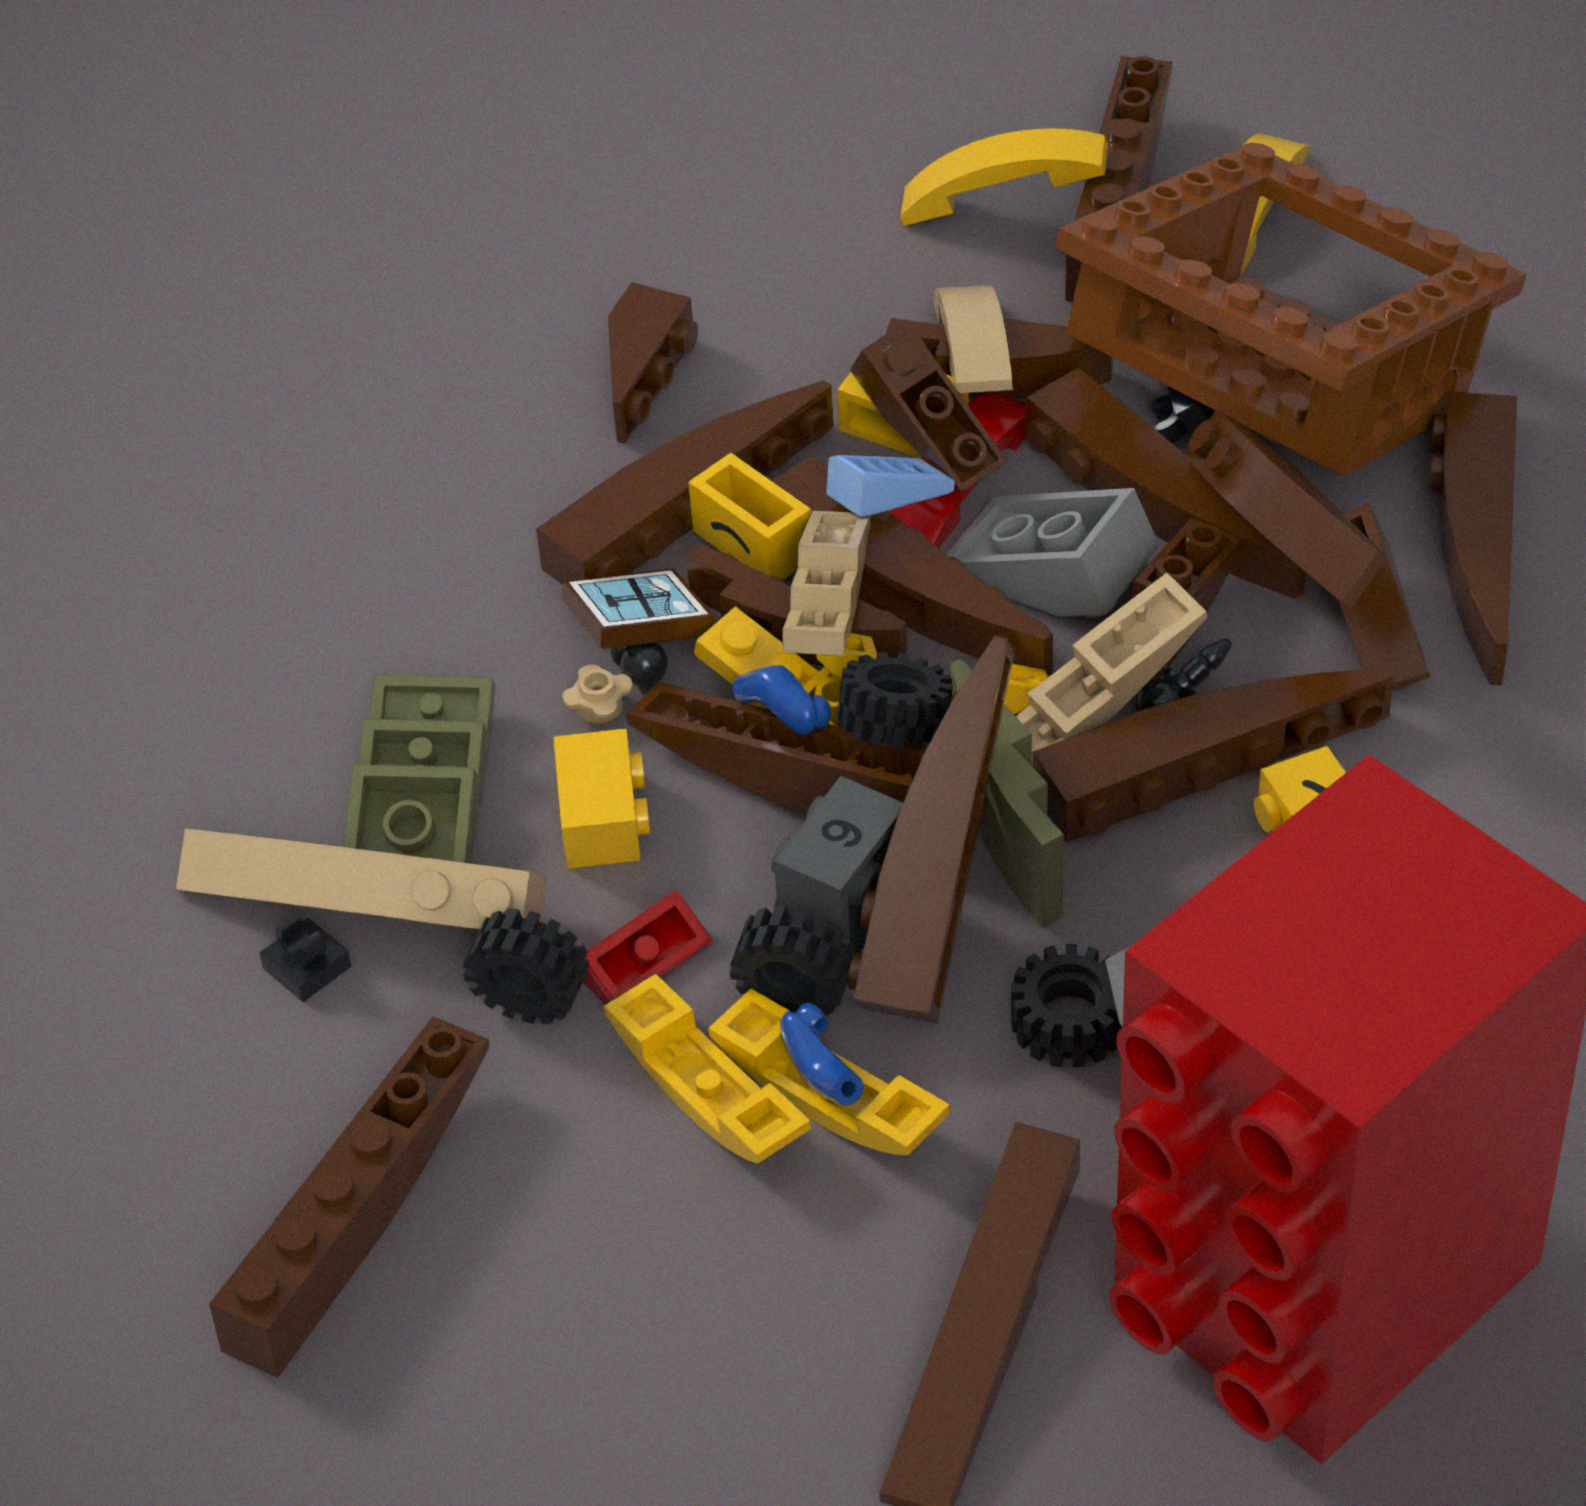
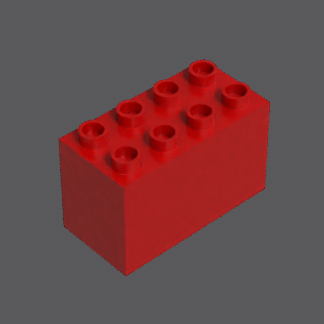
[1109,754,1586,1464]

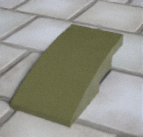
[950,658,1064,927]
[343,674,496,863]

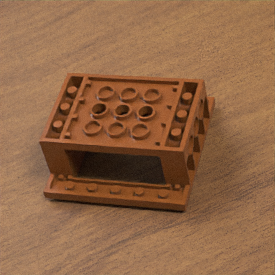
[1055,143,1527,477]

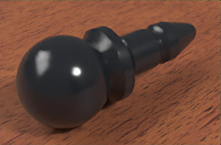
[1137,638,1232,711]
[611,643,668,687]

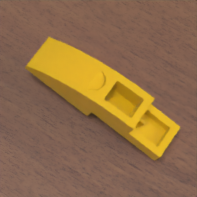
[694,606,909,744]

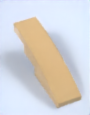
[782,511,870,656]
[1016,573,1207,756]

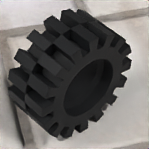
[837,652,953,750]
[729,905,854,1016]
[463,909,589,1024]
[1011,944,1122,1068]

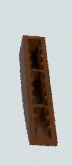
[1025,367,1306,599]
[1429,391,1517,685]
[1186,409,1388,608]
[847,636,1015,1023]
[626,682,927,814]

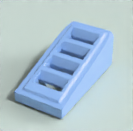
[826,455,955,518]

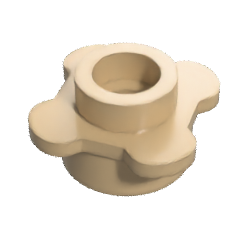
[562,664,633,723]

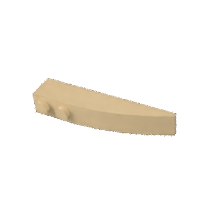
[176,828,547,931]

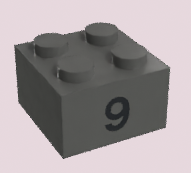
[771,776,903,954]

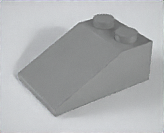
[946,488,1159,618]

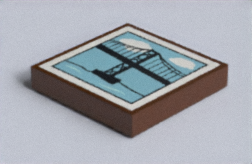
[563,568,714,649]

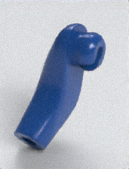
[733,665,831,735]
[780,1003,864,1106]

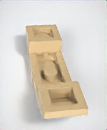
[933,285,1012,393]

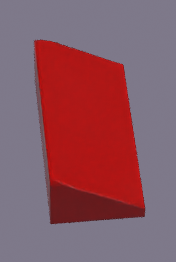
[583,889,713,1004]

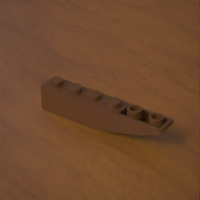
[1065,56,1173,301]
[536,380,834,585]
[772,455,1053,677]
[1032,668,1394,842]
[209,1016,489,1378]

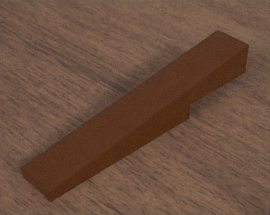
[880,1122,1080,1506]

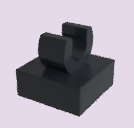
[1150,386,1214,442]
[259,914,351,1002]

